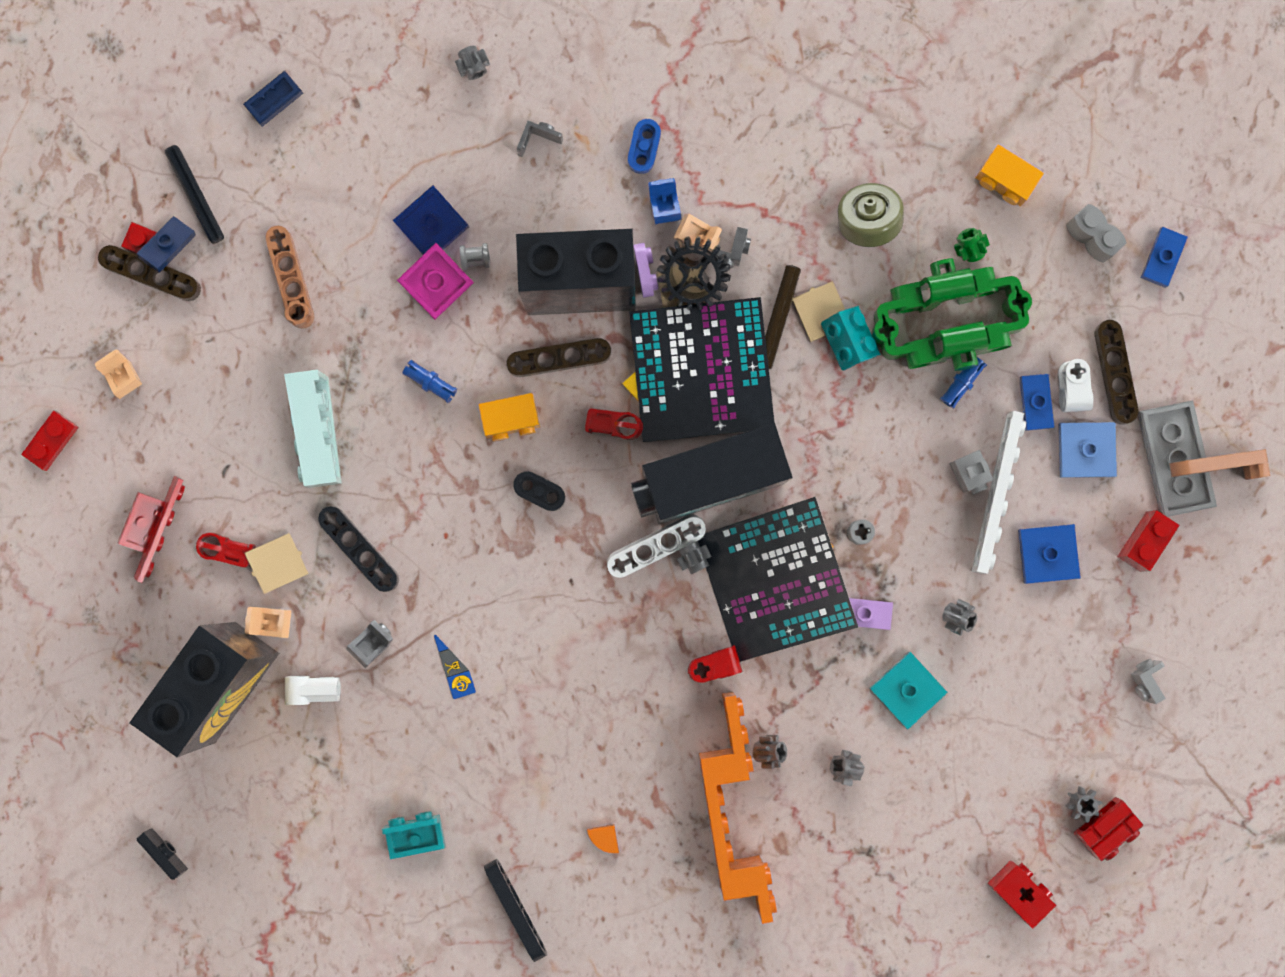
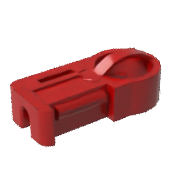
[585,408,643,440]
[196,533,256,568]

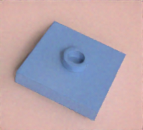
[1059,422,1117,478]

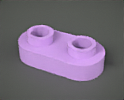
[633,243,658,298]

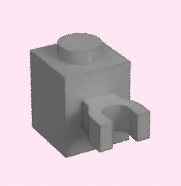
[950,450,993,494]

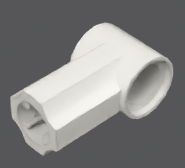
[285,676,341,705]

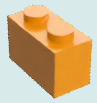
[975,144,1044,207]
[479,393,540,442]

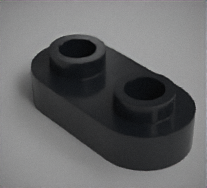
[513,471,566,511]

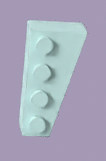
[284,370,342,488]

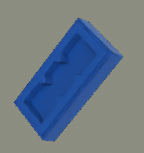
[1140,227,1188,288]
[1019,374,1055,431]

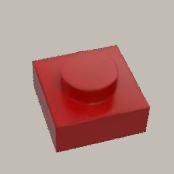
[121,222,157,254]

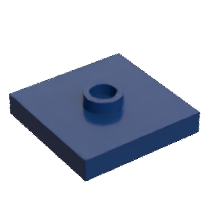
[1018,524,1081,584]

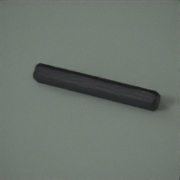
[165,145,224,244]

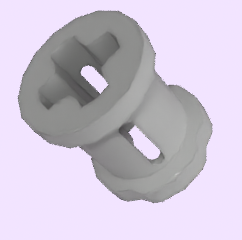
[460,243,490,270]
[847,520,875,545]

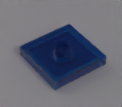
[393,185,469,255]

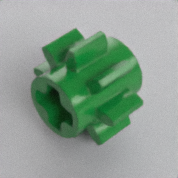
[954,228,990,262]

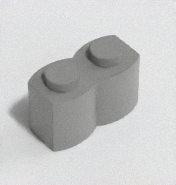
[1066,204,1127,263]

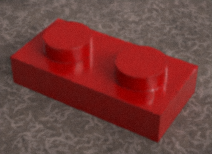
[21,410,79,471]

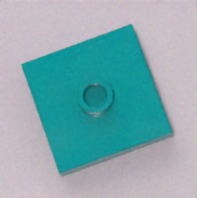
[869,651,948,730]

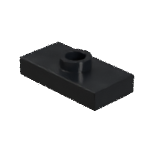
[136,828,188,880]

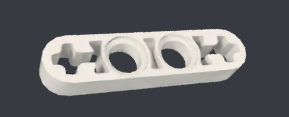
[607,514,706,578]

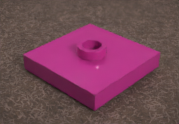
[397,243,474,320]

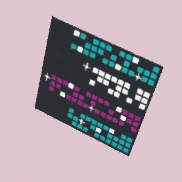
[629,297,775,442]
[697,496,858,662]

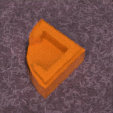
[587,824,619,853]

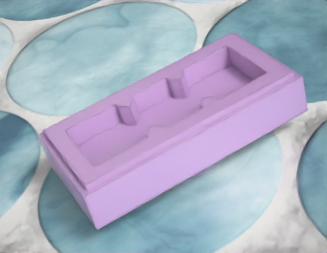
[849,598,893,630]

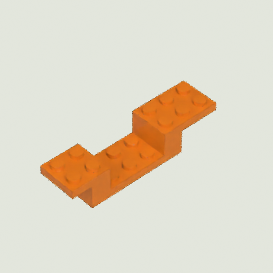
[699,692,777,924]

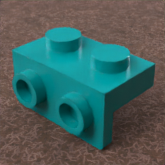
[821,306,881,371]
[382,811,446,860]

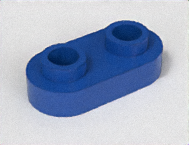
[628,119,661,174]

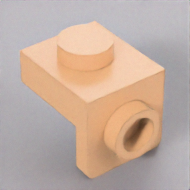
[674,214,722,250]
[94,350,142,399]
[245,607,291,638]

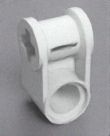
[1058,359,1093,413]

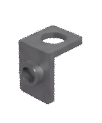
[517,121,563,157]

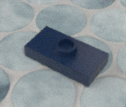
[243,70,304,127]
[137,216,196,273]

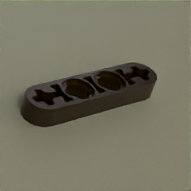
[98,245,201,301]
[1094,320,1139,425]
[506,338,611,377]

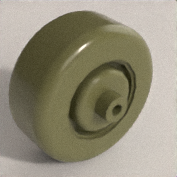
[838,183,904,247]

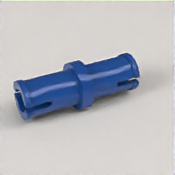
[940,357,987,409]
[402,360,457,403]

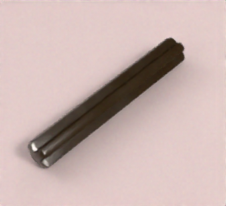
[765,265,801,369]

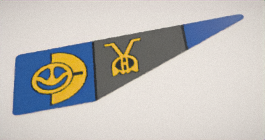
[434,635,476,699]

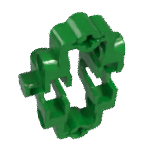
[871,258,1032,371]

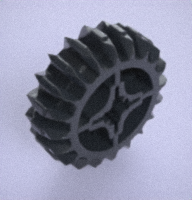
[657,236,731,310]

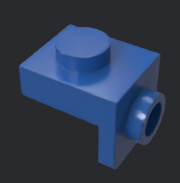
[648,178,682,224]

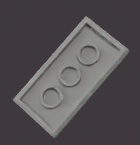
[1138,400,1217,517]

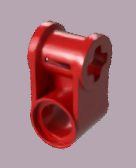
[688,646,743,683]

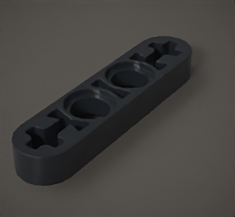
[318,506,399,592]
[484,859,547,962]

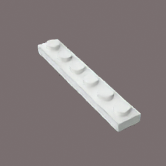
[971,411,1026,574]

